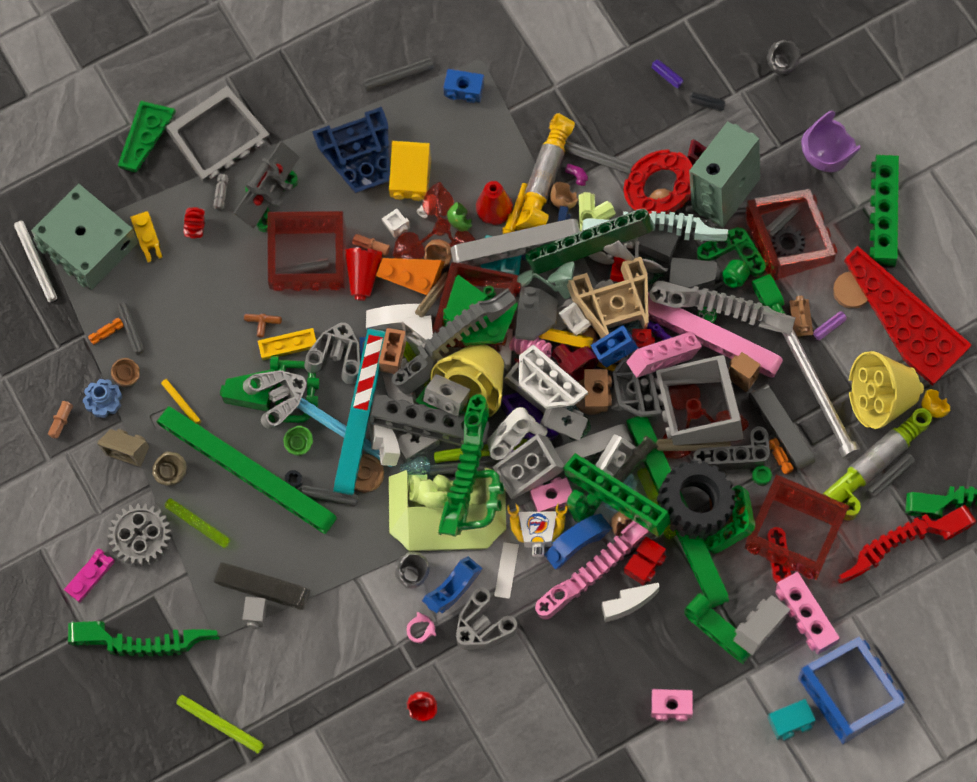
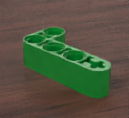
[684,593,751,664]

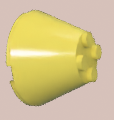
[849,351,924,429]

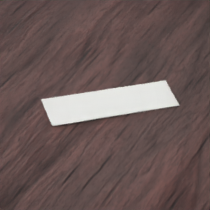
[494,542,519,599]

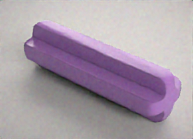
[813,311,847,340]

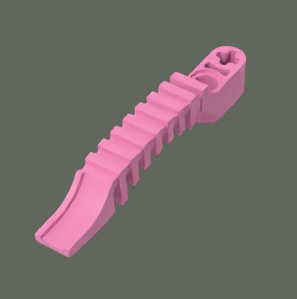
[535,521,650,620]

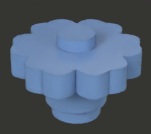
[83,379,122,418]

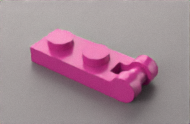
[64,548,115,603]

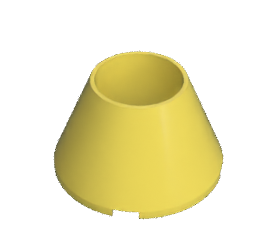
[430,344,504,417]

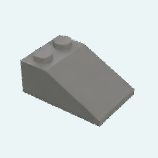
[493,434,564,499]

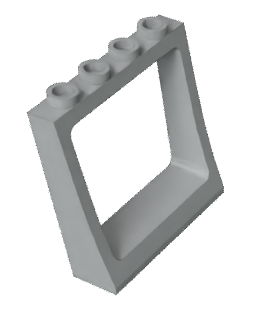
[166,86,269,181]

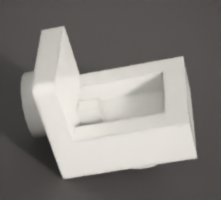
[382,209,410,238]
[559,302,591,335]

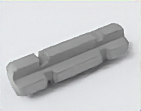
[213,174,228,210]

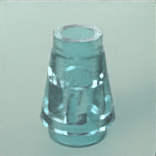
[400,456,431,475]

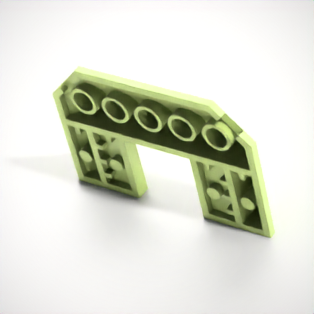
[389,468,506,551]

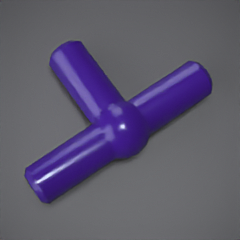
[647,319,672,341]

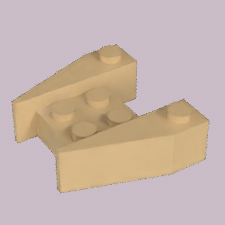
[567,257,648,339]

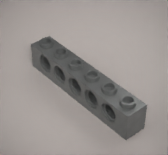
[369,395,489,451]

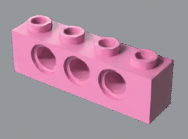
[626,331,702,378]
[775,572,840,655]

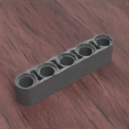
[749,384,815,471]

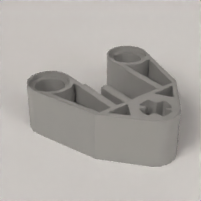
[304,322,360,384]
[243,370,306,429]
[456,588,517,650]

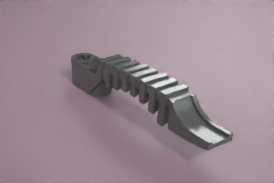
[392,288,517,394]

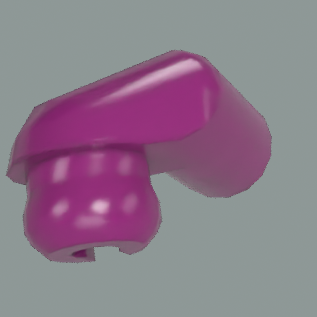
[565,164,588,186]

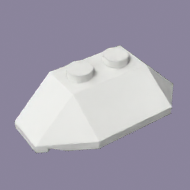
[519,345,588,409]

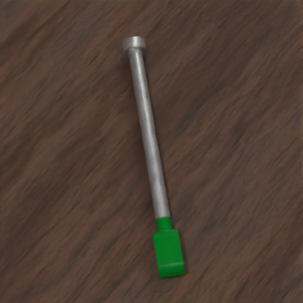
[752,274,860,459]

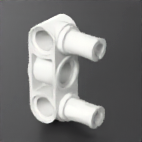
[487,407,548,460]

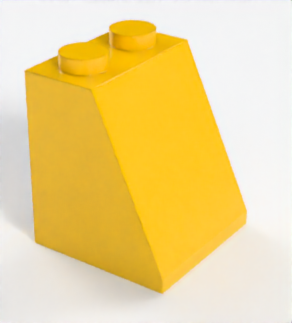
[389,141,431,201]

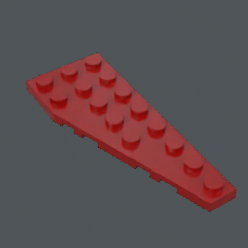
[844,246,972,386]

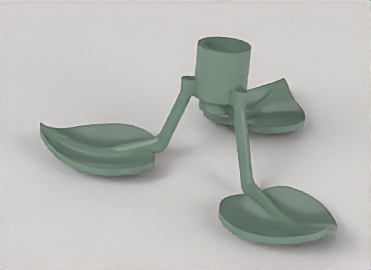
[509,261,575,299]

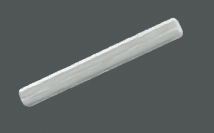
[14,221,57,302]

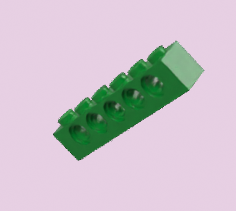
[869,155,899,266]
[563,453,671,537]

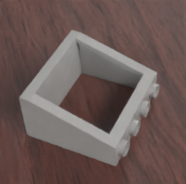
[654,355,744,445]

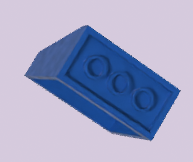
[798,636,905,745]

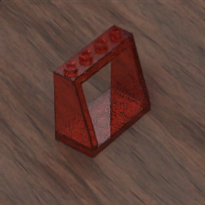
[745,189,838,280]
[268,211,346,291]
[432,262,521,352]
[744,474,849,580]

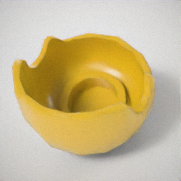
[921,389,951,418]

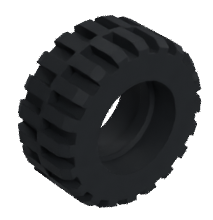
[657,460,736,539]

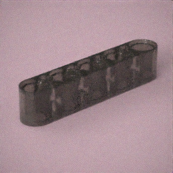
[213,562,310,610]

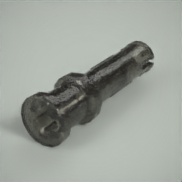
[613,436,658,483]

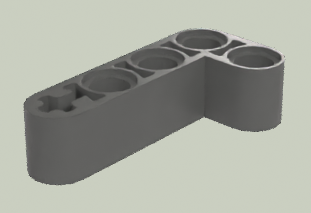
[693,427,770,470]

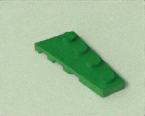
[118,101,176,172]

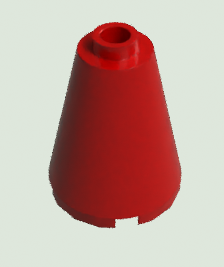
[476,181,513,225]
[345,248,383,301]

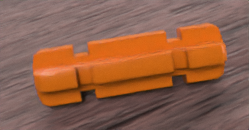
[88,318,124,345]
[769,438,794,474]

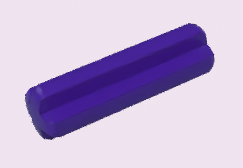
[652,59,683,88]

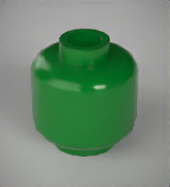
[722,260,750,288]

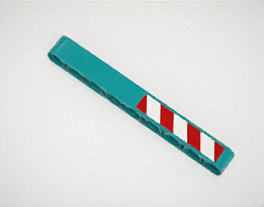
[333,328,386,496]

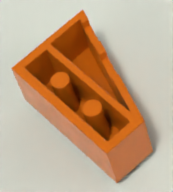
[376,258,446,295]

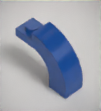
[544,513,612,570]
[422,556,483,614]

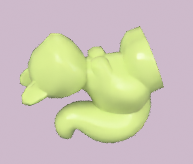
[408,474,453,509]

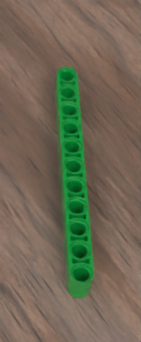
[156,406,337,534]
[626,415,730,608]

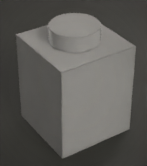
[242,597,267,628]

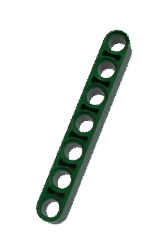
[526,209,654,274]

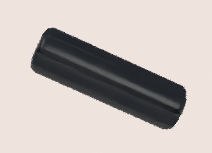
[689,92,725,111]

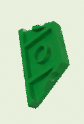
[443,303,518,346]

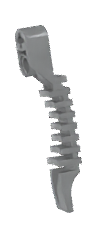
[649,281,796,335]

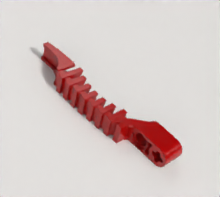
[838,505,977,584]

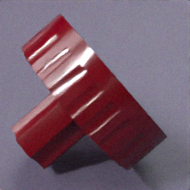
[551,344,599,383]

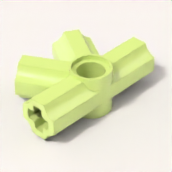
[578,192,616,231]

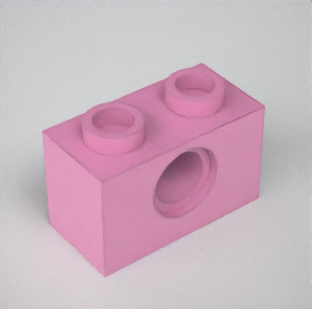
[530,477,572,512]
[651,689,693,721]

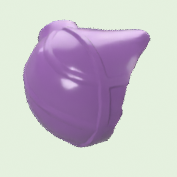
[801,111,860,172]

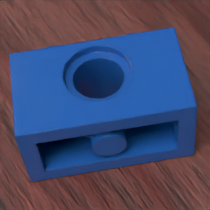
[443,69,484,103]
[591,325,638,368]

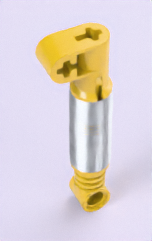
[515,113,575,231]

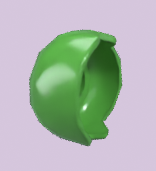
[447,202,472,231]
[283,426,313,456]

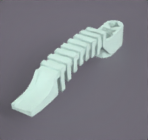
[582,211,728,241]

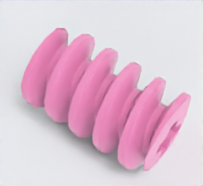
[509,336,552,358]

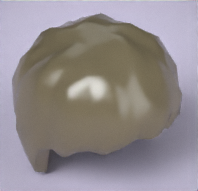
[152,451,187,486]

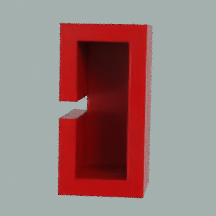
[624,537,667,586]

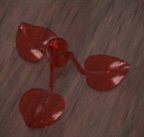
[392,182,475,259]
[663,384,749,459]

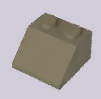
[97,429,149,467]

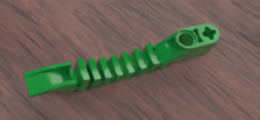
[438,394,490,537]
[905,486,977,519]
[68,621,220,657]

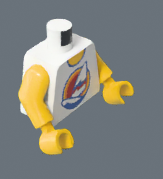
[507,503,568,558]

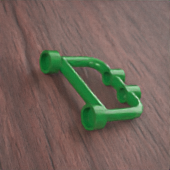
[267,356,320,423]
[451,470,505,536]

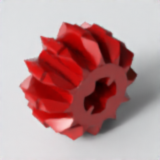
[184,207,205,239]

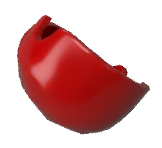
[407,691,437,721]

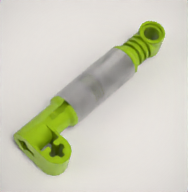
[822,408,932,521]

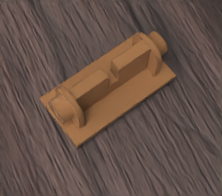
[789,296,813,336]

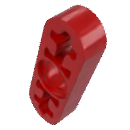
[767,527,791,583]

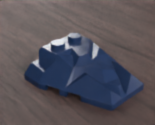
[312,107,390,194]

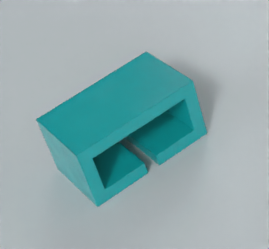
[767,698,816,740]

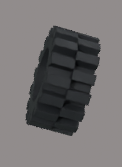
[770,226,805,263]

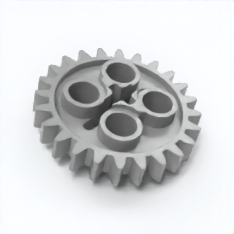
[108,503,172,566]

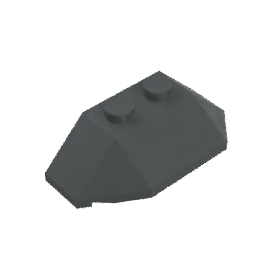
[515,287,558,341]
[612,350,661,417]

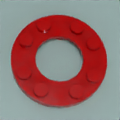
[624,150,693,214]

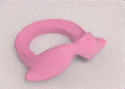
[406,612,436,643]

